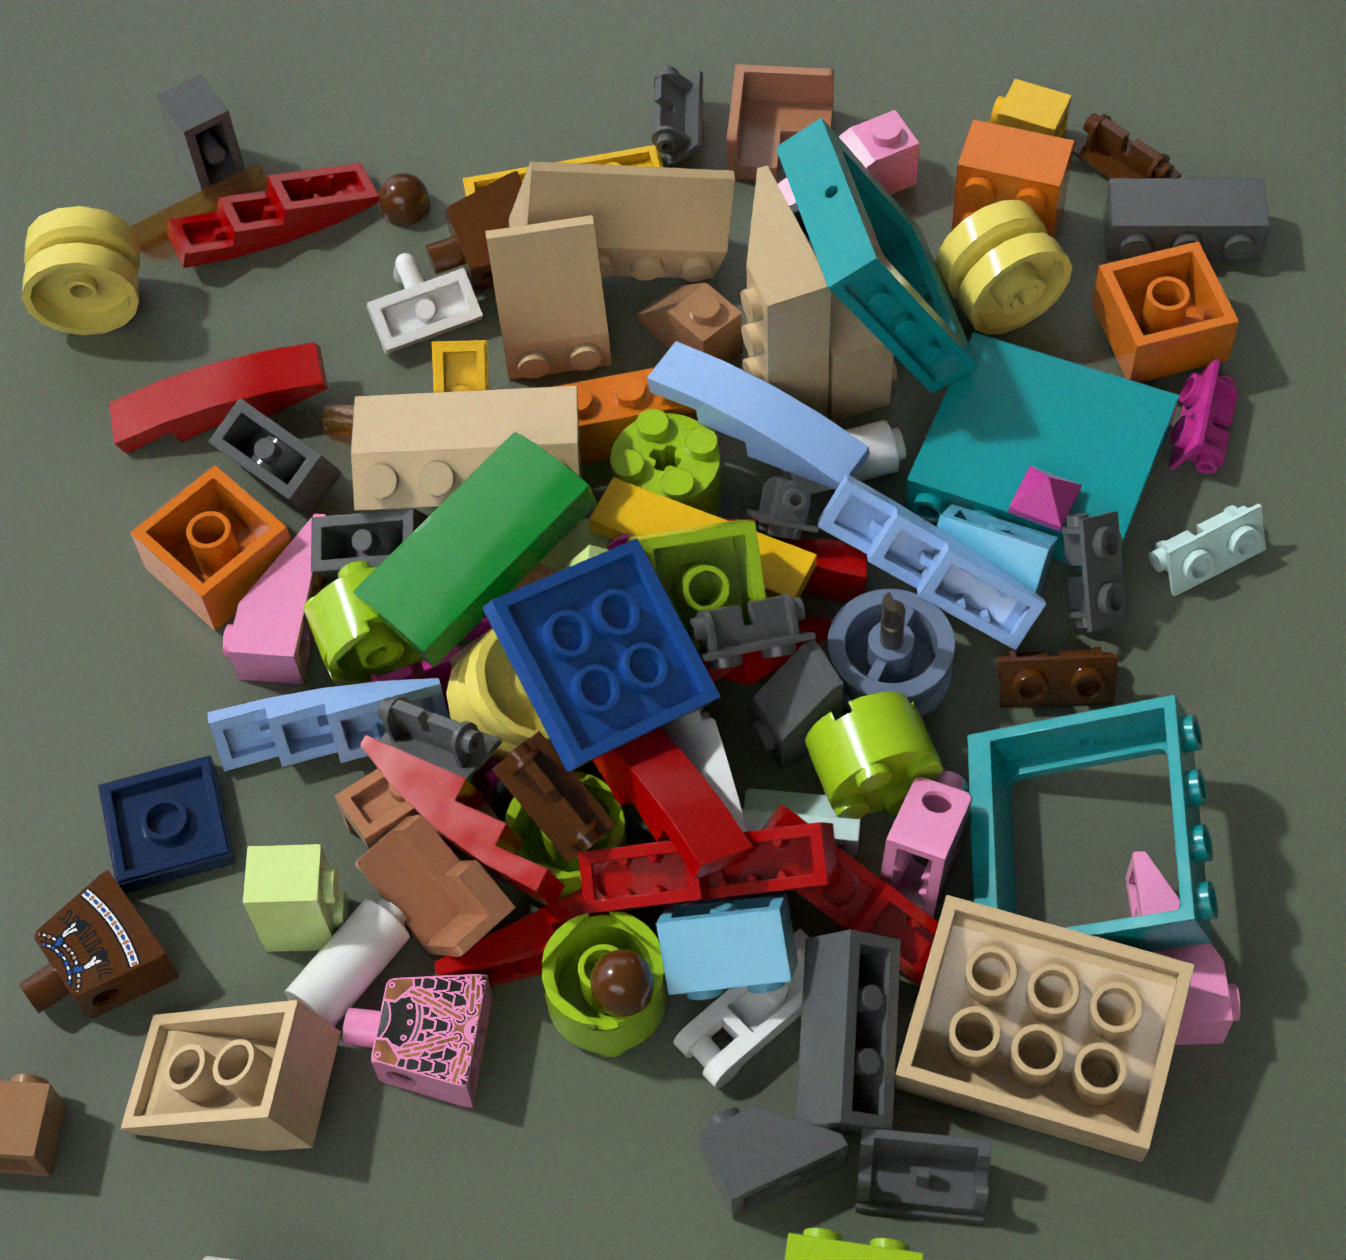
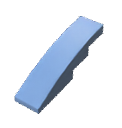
[647,341,870,490]
[817,473,1046,650]
[207,678,450,772]

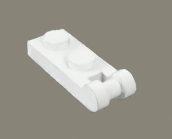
[673,928,810,1089]

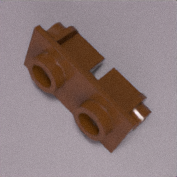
[1073,113,1181,178]
[996,647,1118,707]
[492,731,616,864]

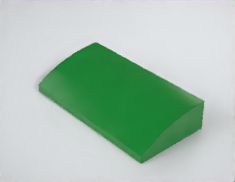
[353,432,597,667]

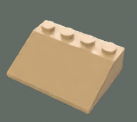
[740,165,831,418]
[895,895,1195,1162]

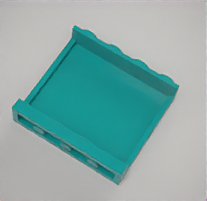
[905,332,1179,571]

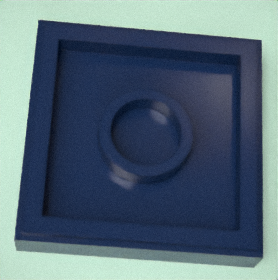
[98,755,236,893]

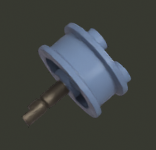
[827,589,955,719]

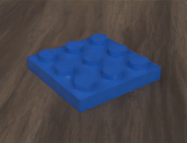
[482,538,721,772]

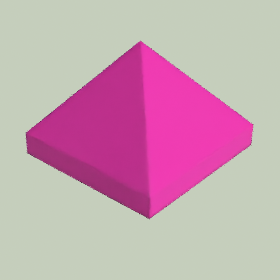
[1008,466,1082,532]

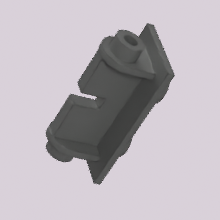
[652,66,703,168]
[745,476,819,540]
[1061,511,1127,633]
[687,593,816,669]
[378,695,502,781]

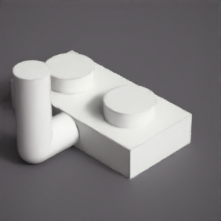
[367,253,483,355]

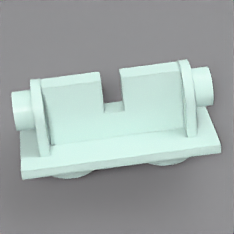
[1149,503,1266,597]

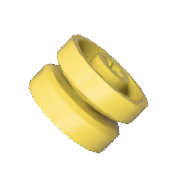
[935,200,1072,335]
[22,206,141,335]
[446,629,550,761]

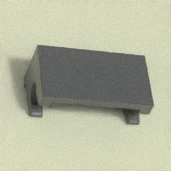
[855,1127,992,1225]

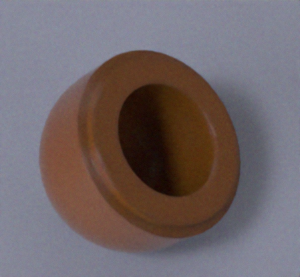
[379,173,430,226]
[590,949,654,1017]

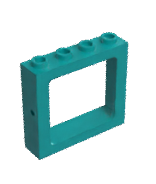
[776,117,978,393]
[967,695,1218,952]

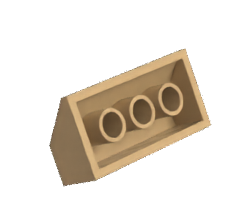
[509,161,735,282]
[351,386,582,511]

